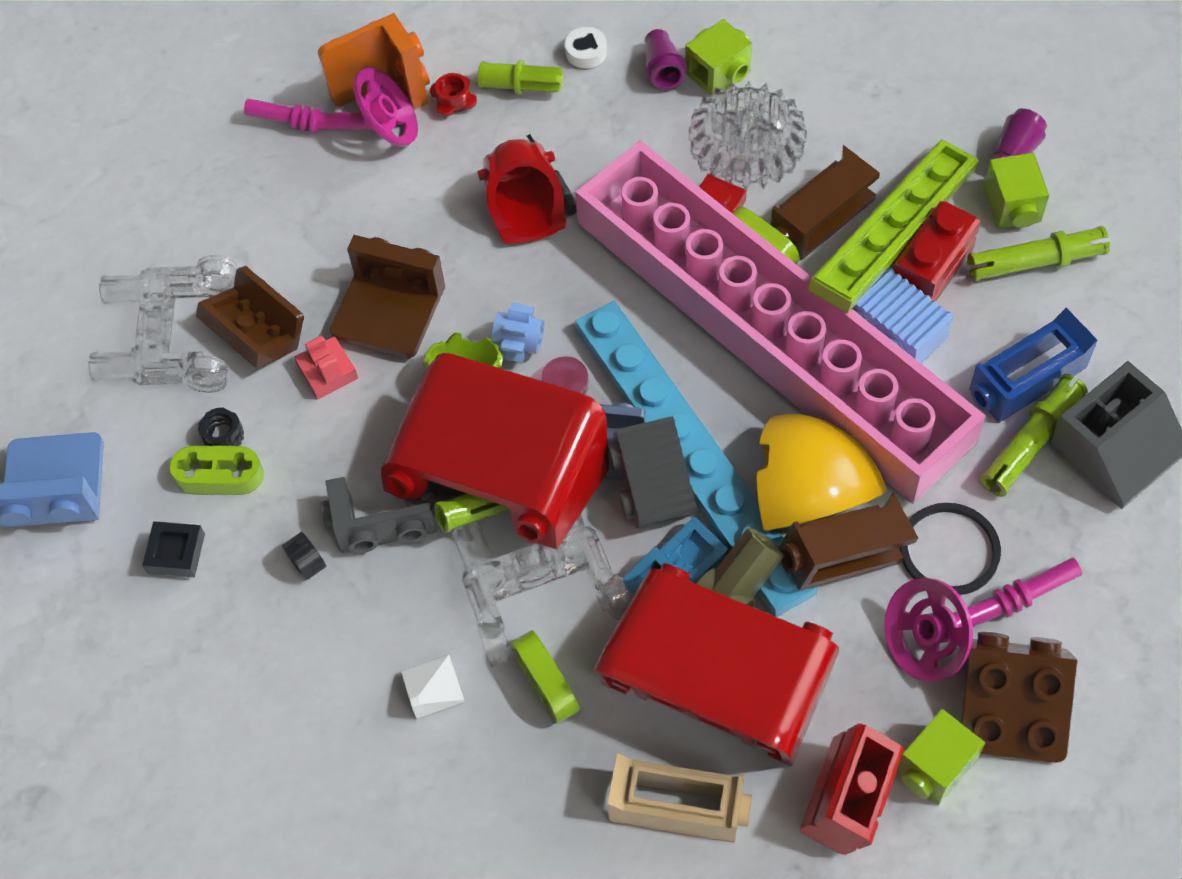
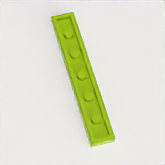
[807,139,979,314]

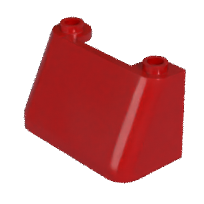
[381,353,609,550]
[593,563,839,766]

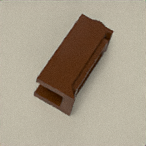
[771,145,880,261]
[779,492,918,591]

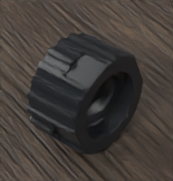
[198,407,244,446]
[282,531,327,580]

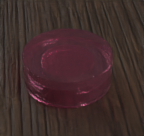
[542,356,589,395]

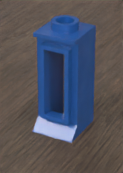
[969,307,1098,423]

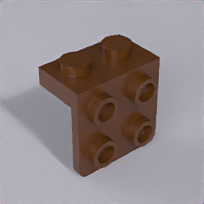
[330,235,445,359]
[961,632,1078,763]

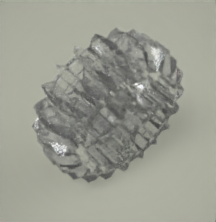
[688,80,807,190]

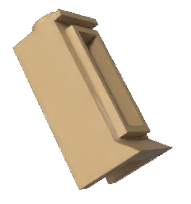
[607,752,752,843]

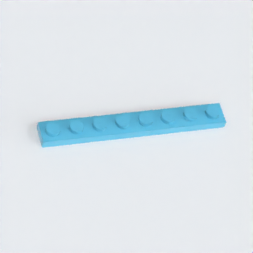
[575,300,818,617]

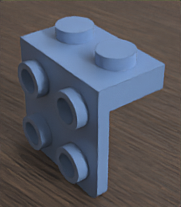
[0,432,104,528]

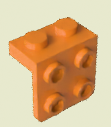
[318,13,430,110]

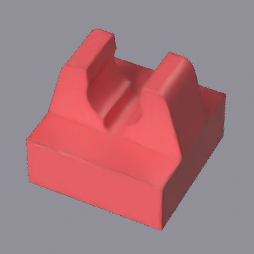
[294,335,358,400]

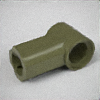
[696,528,785,607]

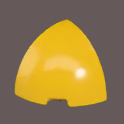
[756,414,887,531]

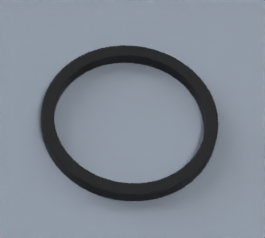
[900,503,1001,595]

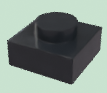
[142,521,205,578]

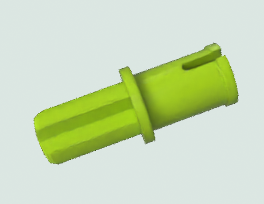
[477,60,564,95]

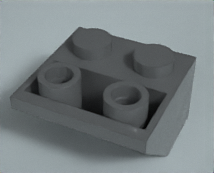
[1049,361,1182,509]

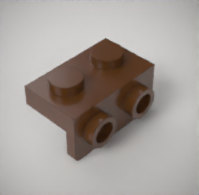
[196,266,304,368]

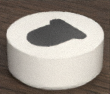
[565,27,607,69]

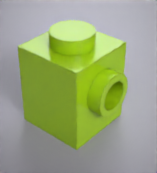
[685,19,752,97]

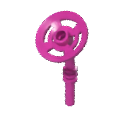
[244,68,418,147]
[884,557,1082,682]

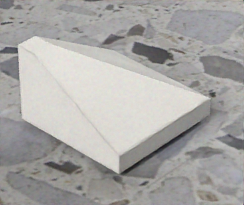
[401,655,465,719]

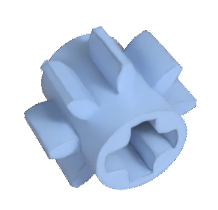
[491,303,544,363]

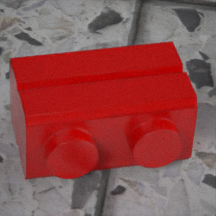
[893,201,980,301]
[799,723,904,855]

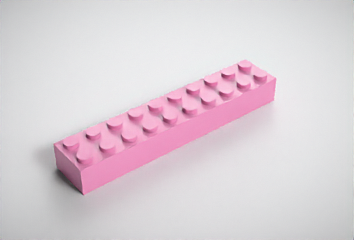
[575,140,986,504]

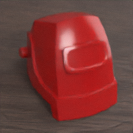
[477,139,566,244]

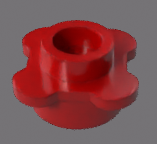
[429,73,477,116]

